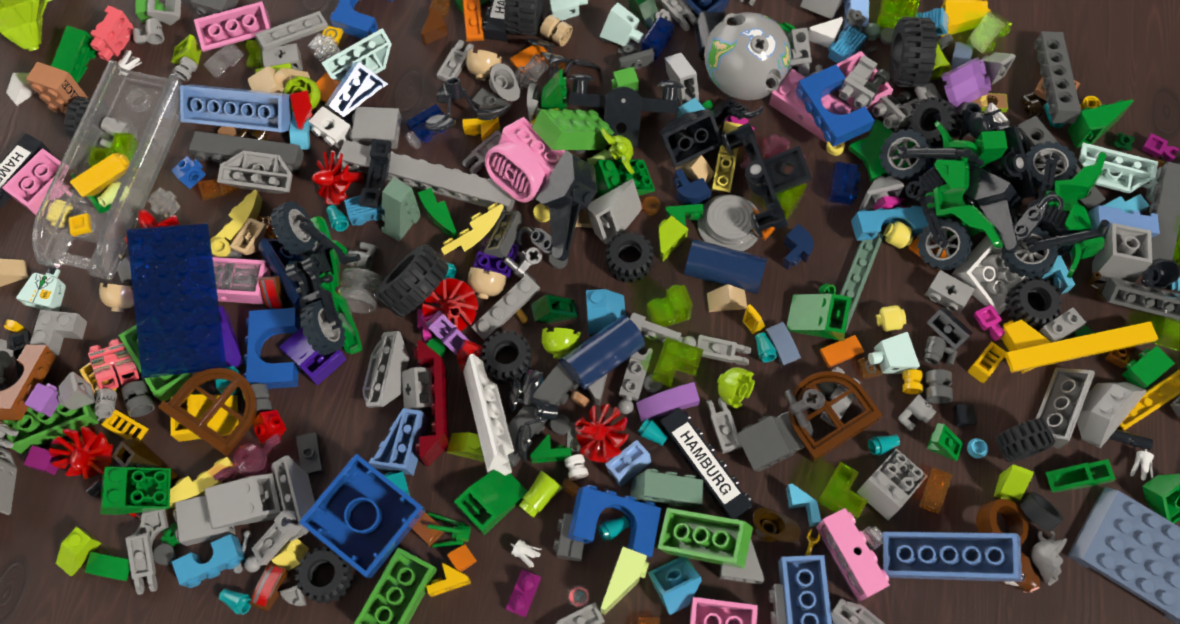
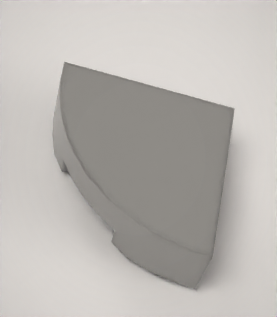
[280,585,307,606]

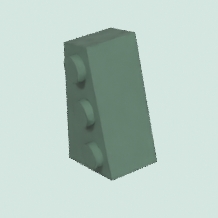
[381,177,421,242]
[630,469,703,508]

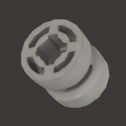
[173,56,198,81]

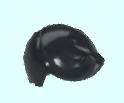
[1141,258,1180,289]

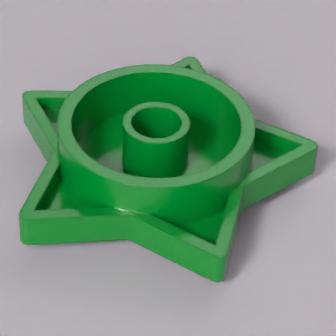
[848,119,914,182]

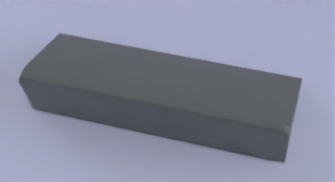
[484,210,524,259]

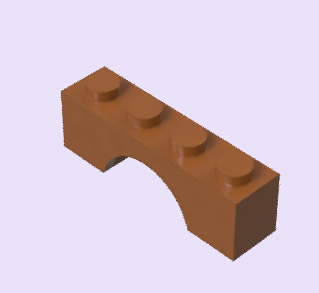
[0,345,56,420]

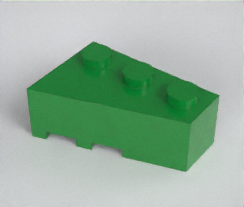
[51,25,96,84]

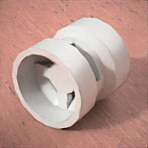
[564,454,589,481]

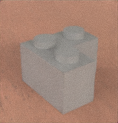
[30,310,87,356]

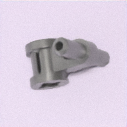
[504,247,542,282]
[784,389,825,428]

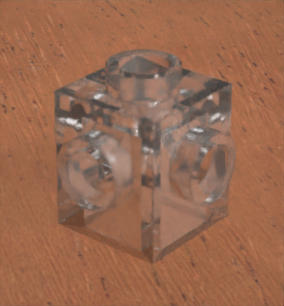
[308,33,340,61]
[147,187,180,218]

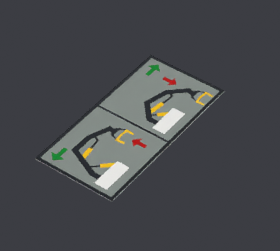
[566,422,582,452]

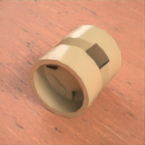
[540,15,573,46]

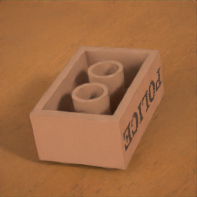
[26,62,88,114]

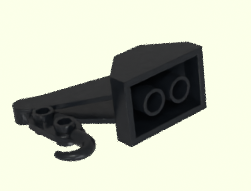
[659,98,764,168]
[516,150,597,261]
[963,162,1064,253]

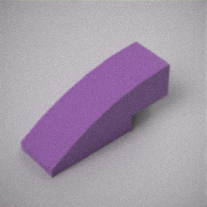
[425,310,482,358]
[636,382,700,422]

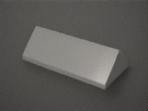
[1036,368,1095,449]

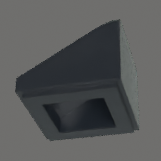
[952,404,977,427]

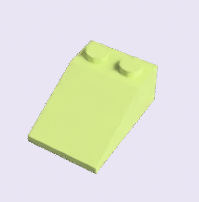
[601,547,649,615]

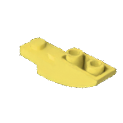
[712,122,742,193]
[206,189,262,250]
[441,202,504,255]
[169,457,237,509]

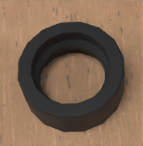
[1020,492,1063,532]

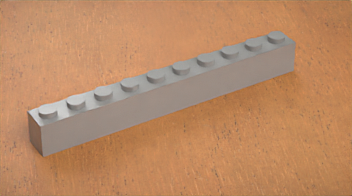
[337,140,516,212]

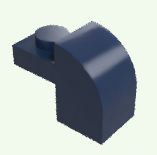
[673,168,711,205]
[782,224,814,270]

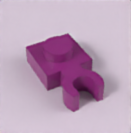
[1141,133,1179,162]

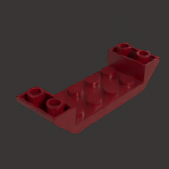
[414,340,449,466]

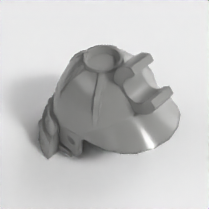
[1031,531,1067,586]

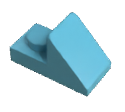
[1041,256,1075,294]

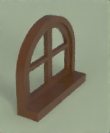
[158,368,257,457]
[789,371,883,462]

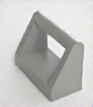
[147,0,181,26]

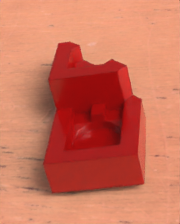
[290,90,313,130]
[456,339,483,379]

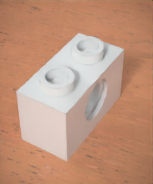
[309,106,351,148]

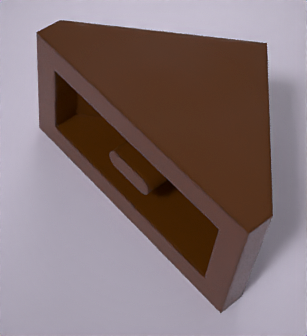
[421,6,448,45]

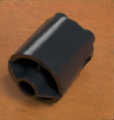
[694,11,729,61]

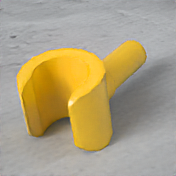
[805,529,821,556]

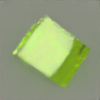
[245,40,264,69]

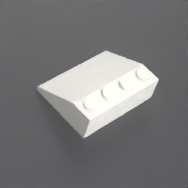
[952,235,1040,315]

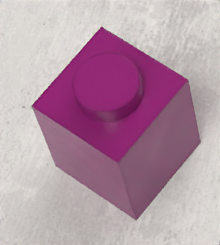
[23,446,63,475]

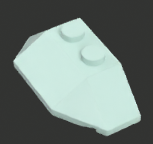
[322,28,392,82]
[1079,143,1158,194]

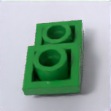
[85,552,130,581]

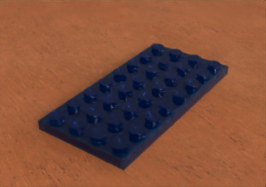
[126,223,227,378]

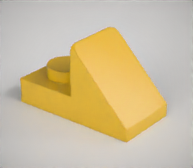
[463,117,500,142]
[426,563,471,597]

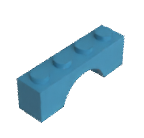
[851,205,928,241]

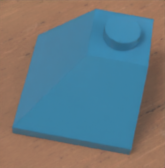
[586,289,626,334]
[648,557,702,615]

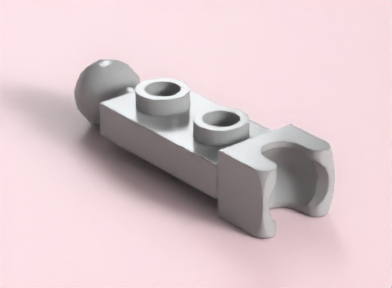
[630,313,696,351]
[618,348,653,414]
[244,510,303,573]

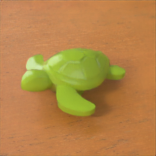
[601,128,635,174]

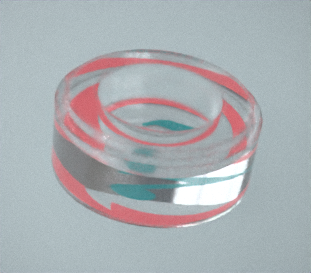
[406,131,422,150]
[569,586,590,608]

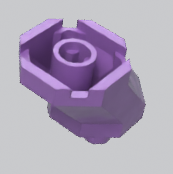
[942,57,992,107]

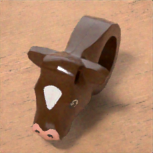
[976,499,1040,592]

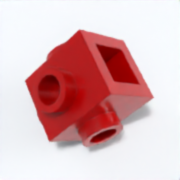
[252,410,287,443]

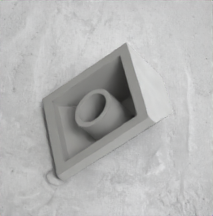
[859,176,904,211]

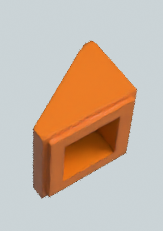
[447,544,477,573]

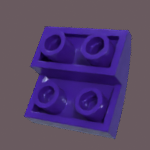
[473,237,520,278]

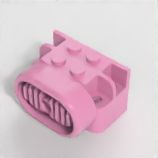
[485,117,565,202]

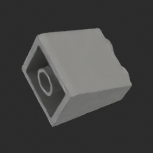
[1092,223,1152,282]

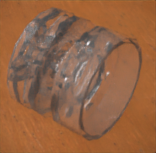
[337,268,382,314]

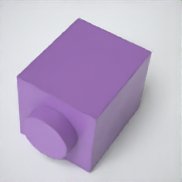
[25,383,60,418]

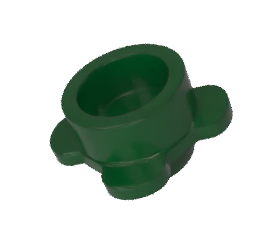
[1114,132,1135,151]

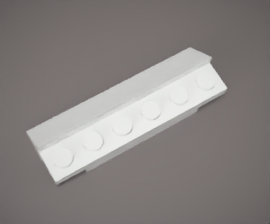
[463,353,514,475]

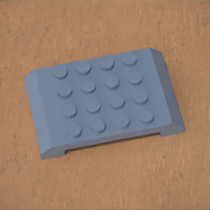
[1067,487,1180,624]

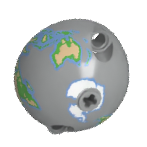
[704,12,791,100]

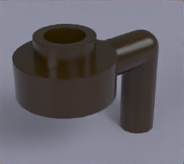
[1021,93,1042,118]
[236,128,269,141]
[1085,271,1109,303]

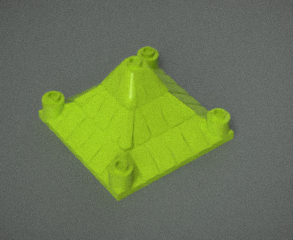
[0,0,52,51]

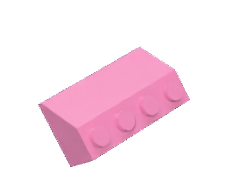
[194,2,271,52]

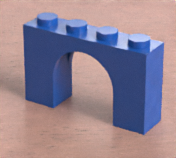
[330,0,393,39]
[796,64,875,147]
[243,308,300,389]
[568,485,661,559]

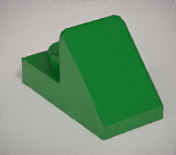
[666,204,704,227]
[927,423,963,461]
[531,434,572,463]

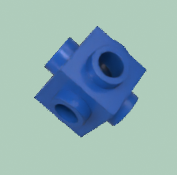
[171,156,206,189]

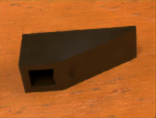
[112,438,179,488]

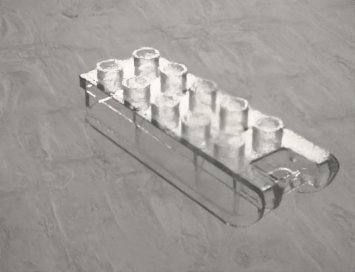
[32,60,183,280]

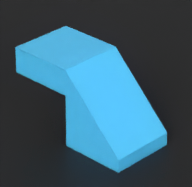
[289,111,312,150]
[786,484,821,527]

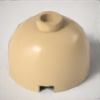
[466,50,502,80]
[468,268,506,300]
[99,283,140,312]

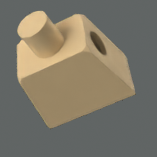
[247,67,289,93]

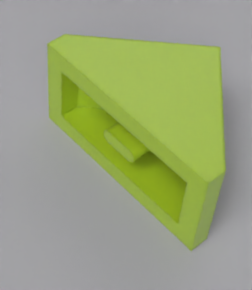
[171,34,202,65]

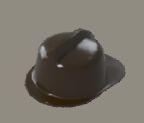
[752,508,801,542]

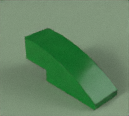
[418,188,458,240]
[1045,459,1115,493]

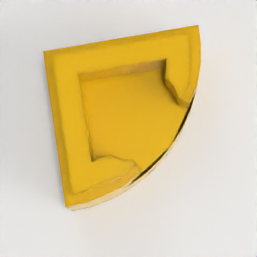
[4,319,26,333]

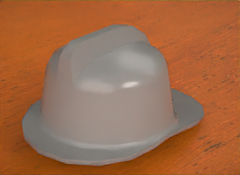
[489,63,521,101]

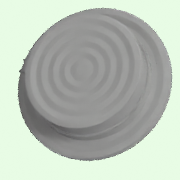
[697,194,759,251]

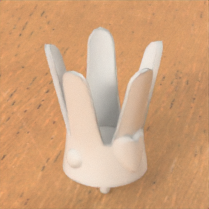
[115,50,142,75]
[1130,449,1154,481]
[510,540,542,567]

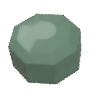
[863,23,881,41]

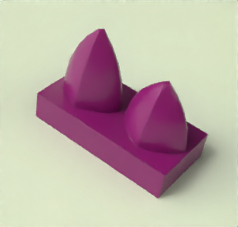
[506,569,542,618]

